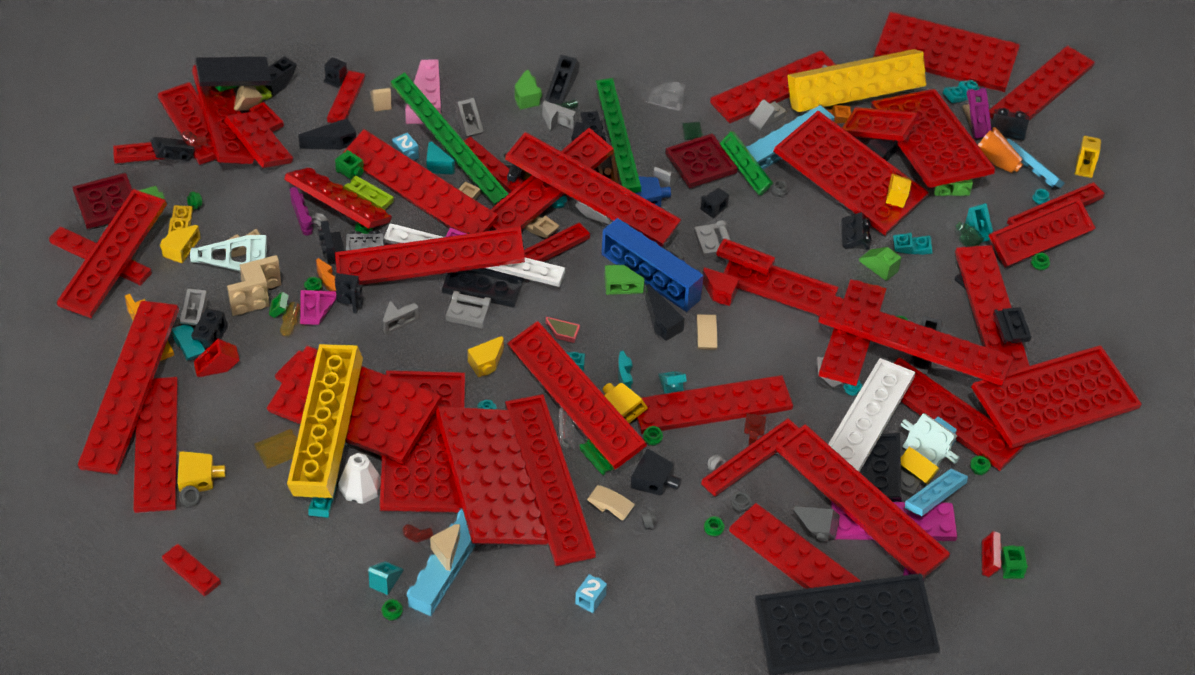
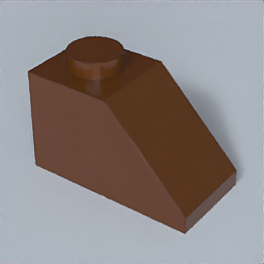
[597,153,619,184]

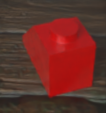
[703,267,739,306]
[193,339,240,377]

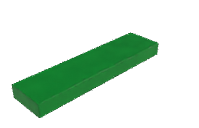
[720,131,773,196]

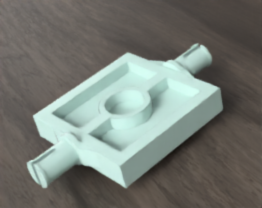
[900,414,960,467]

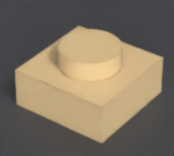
[459,182,481,200]

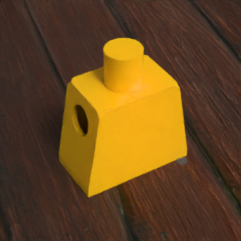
[1075,136,1101,178]
[602,383,648,423]
[178,451,226,493]

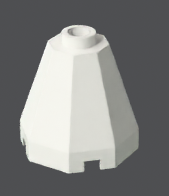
[338,453,381,504]

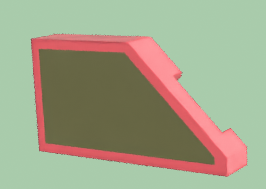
[545,317,580,343]

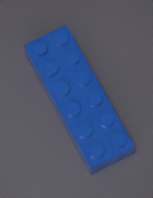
[601,218,704,312]

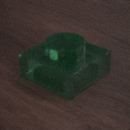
[682,122,702,140]

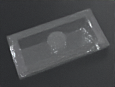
[558,408,575,451]

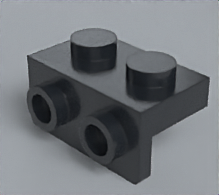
[581,111,606,141]
[842,212,872,250]
[318,220,344,264]

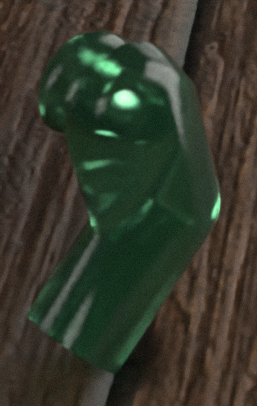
[555,99,578,110]

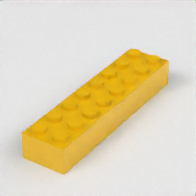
[787,49,926,112]
[287,344,363,498]

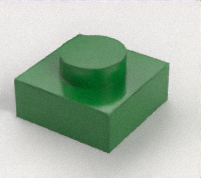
[269,292,288,318]

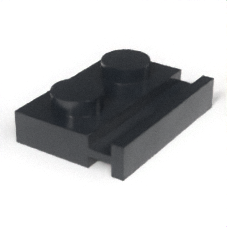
[993,307,1032,344]

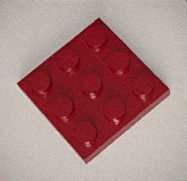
[665,133,737,188]
[72,173,132,229]

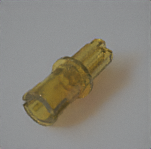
[280,302,300,336]

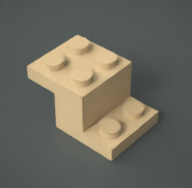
[227,255,281,316]

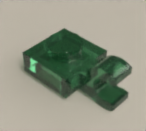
[955,221,984,247]

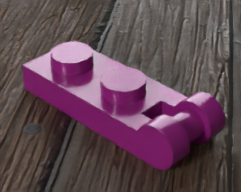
[967,87,991,138]
[290,187,313,236]

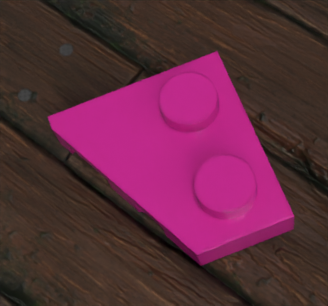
[300,290,337,325]

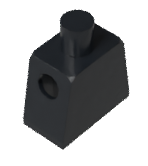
[630,449,682,496]

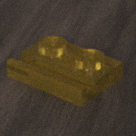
[254,429,297,469]

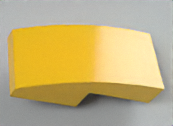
[168,205,193,233]
[901,446,939,484]

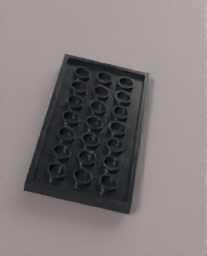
[755,573,940,675]

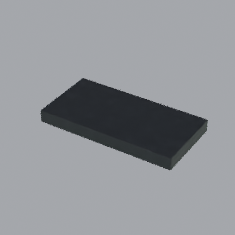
[196,56,271,86]
[442,268,524,308]
[860,433,902,502]

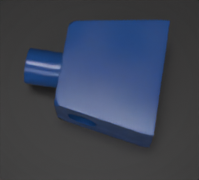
[635,177,671,207]

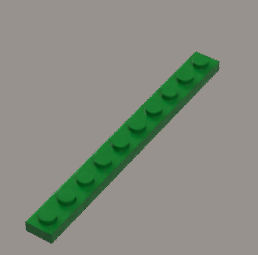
[390,72,508,206]
[596,78,641,193]

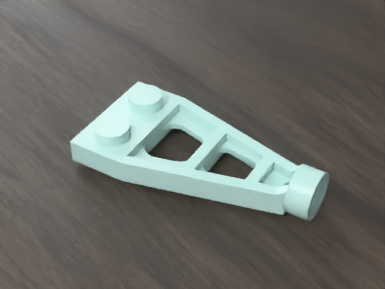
[190,235,267,272]

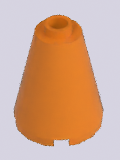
[978,127,1023,173]

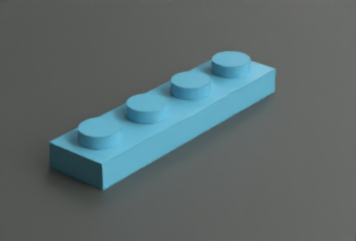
[1007,138,1065,188]
[905,469,968,516]

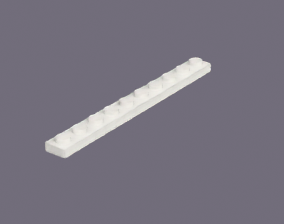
[384,223,565,287]

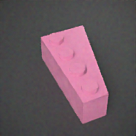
[405,60,441,124]

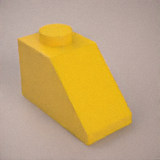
[886,174,911,207]
[160,225,201,264]
[468,336,504,378]

